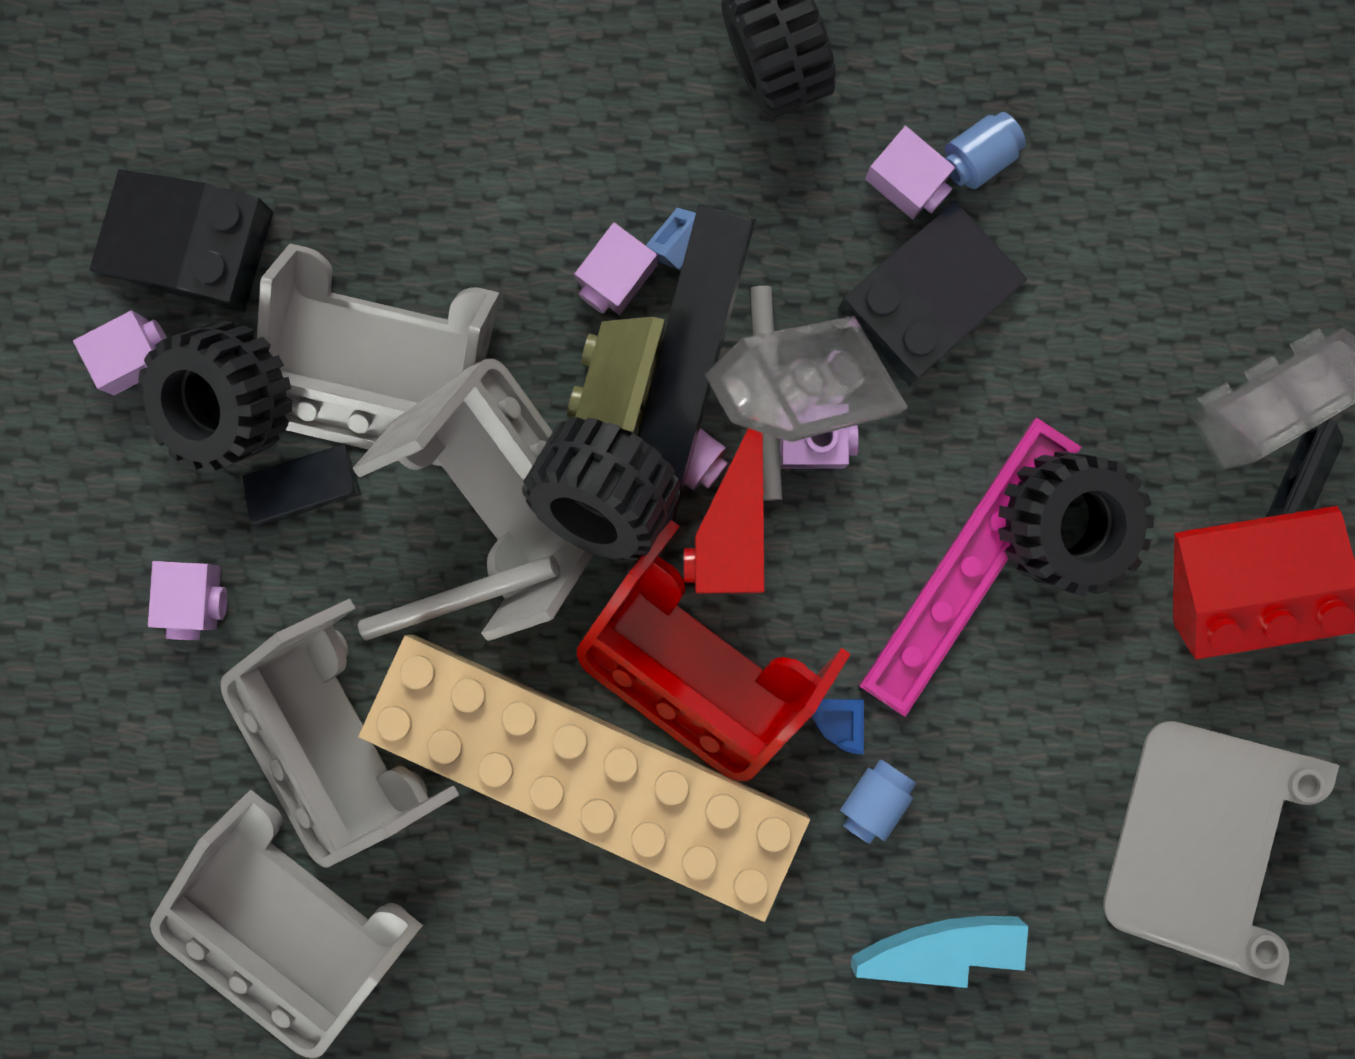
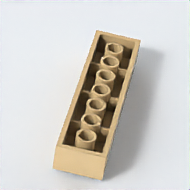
[358,635,810,922]

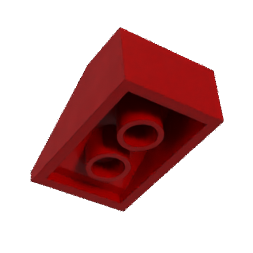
[684,422,764,594]

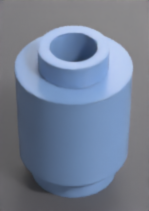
[945,112,1026,189]
[840,759,917,844]

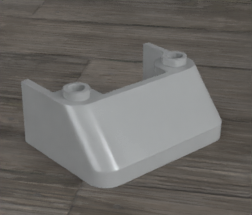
[352,359,594,641]
[221,599,459,867]

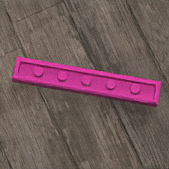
[859,418,1082,717]

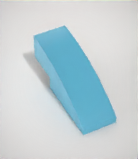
[851,916,1028,988]

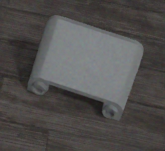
[257,244,499,466]
[1103,721,1339,985]
[150,790,423,1058]

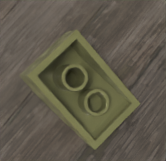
[567,317,665,436]

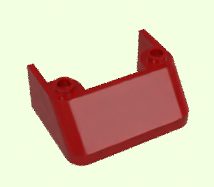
[577,520,851,781]

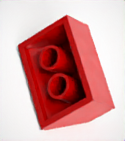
[1173,506,1355,660]

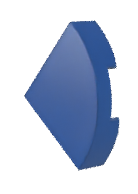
[812,699,864,754]

